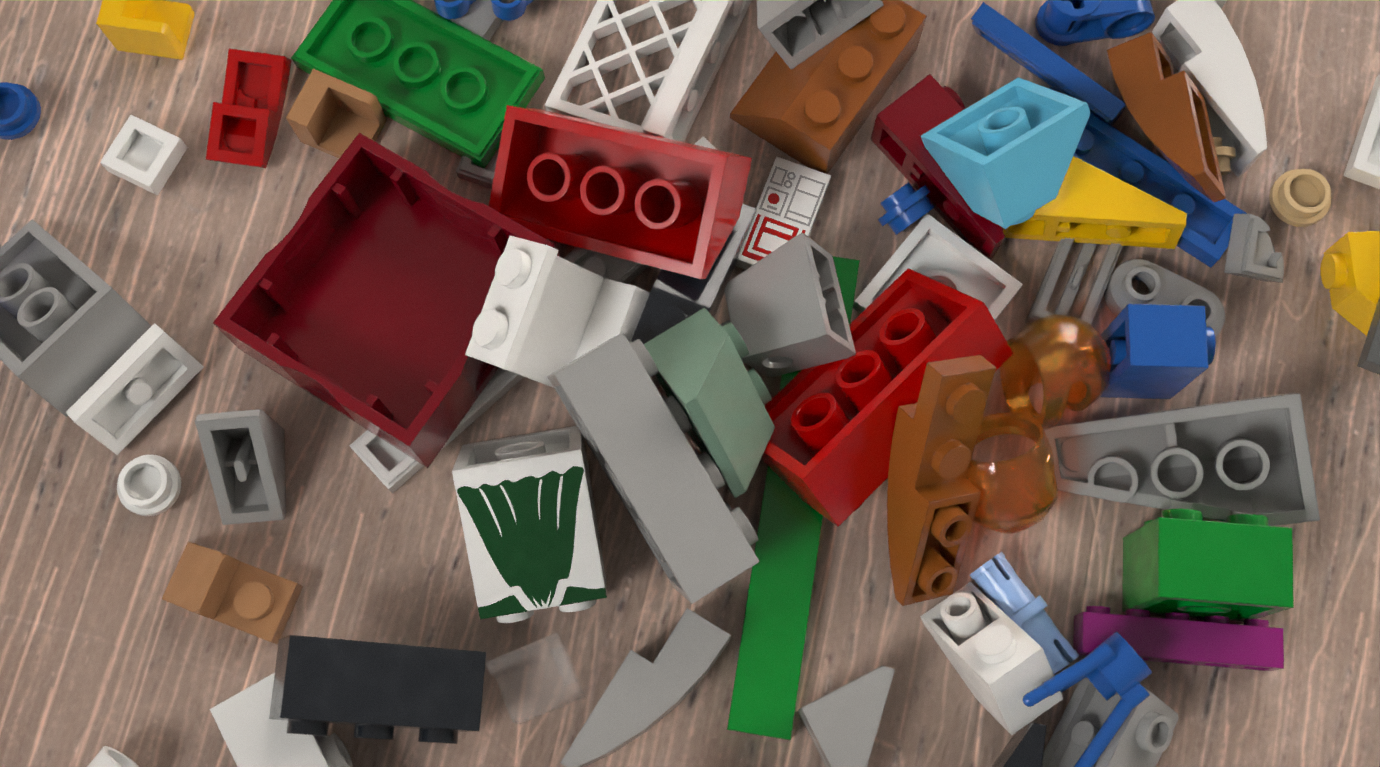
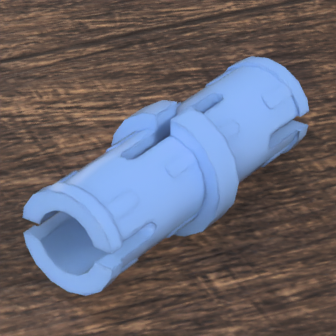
[970,552,1079,674]

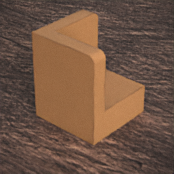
[286,69,387,158]

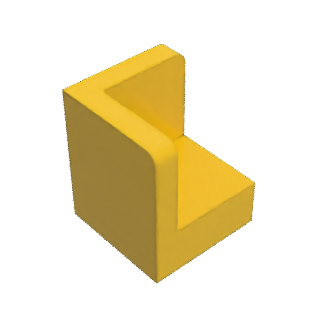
[96,0,195,60]

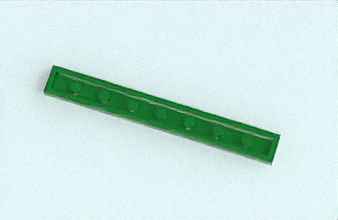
[727,256,860,741]

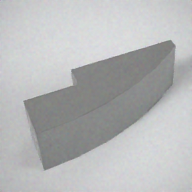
[560,608,731,767]

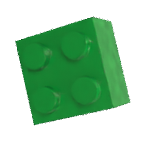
[1122,509,1294,622]

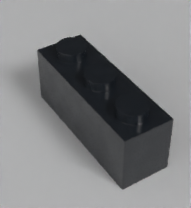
[269,635,486,744]

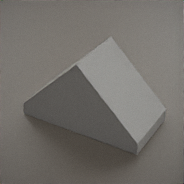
[195,409,286,525]
[797,666,895,767]

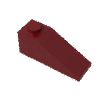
[870,74,1005,260]

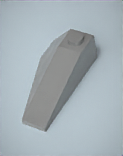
[1041,393,1320,526]

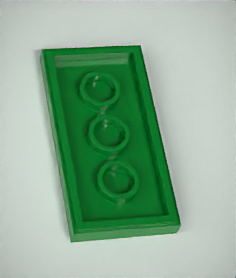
[291,0,545,169]

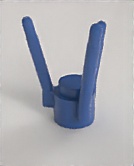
[1023,631,1153,767]

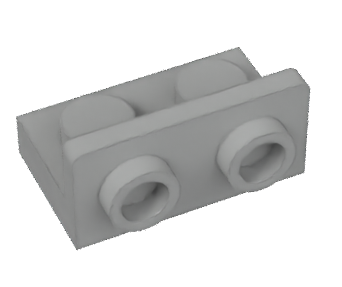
[1041,678,1179,767]

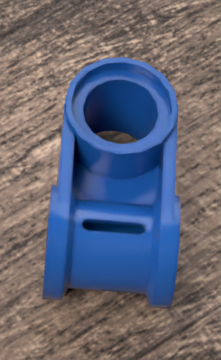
[1035,0,1155,46]

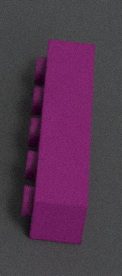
[1073,606,1284,671]

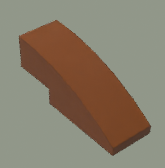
[1107,32,1226,202]

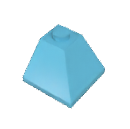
[921,77,1090,229]

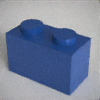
[1096,304,1216,399]

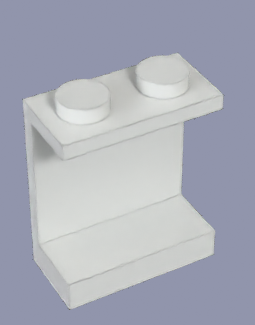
[465,236,650,388]

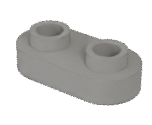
[1104,259,1225,337]

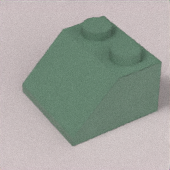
[644,307,775,498]

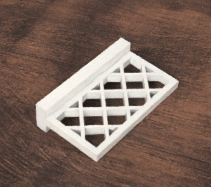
[544,0,752,142]

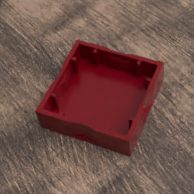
[213,133,559,468]

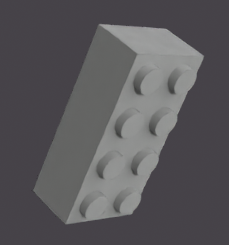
[547,333,760,604]

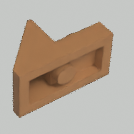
[162,541,303,644]

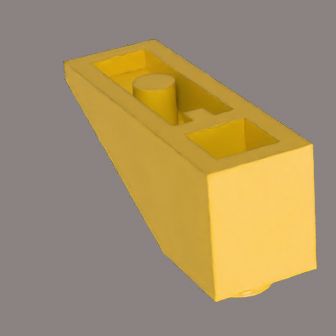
[1002,156,1187,249]

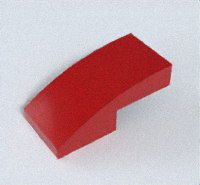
[206,49,292,169]

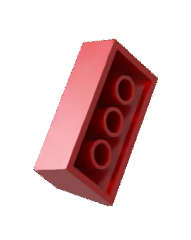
[489,105,752,279]
[761,268,1014,527]

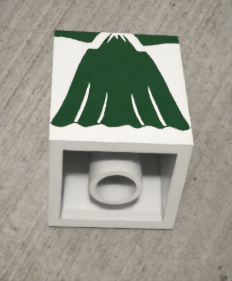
[452,426,607,623]

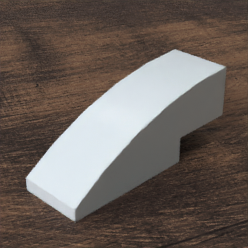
[1152,0,1267,177]

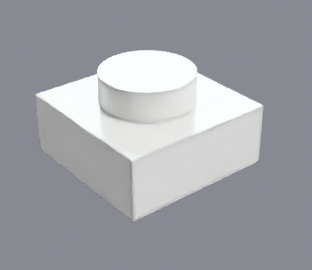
[100,115,188,196]

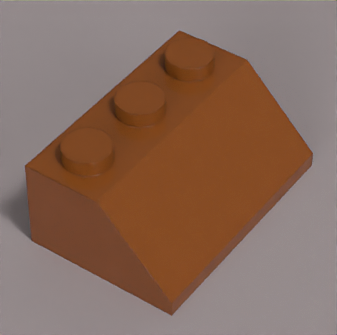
[730,0,927,174]

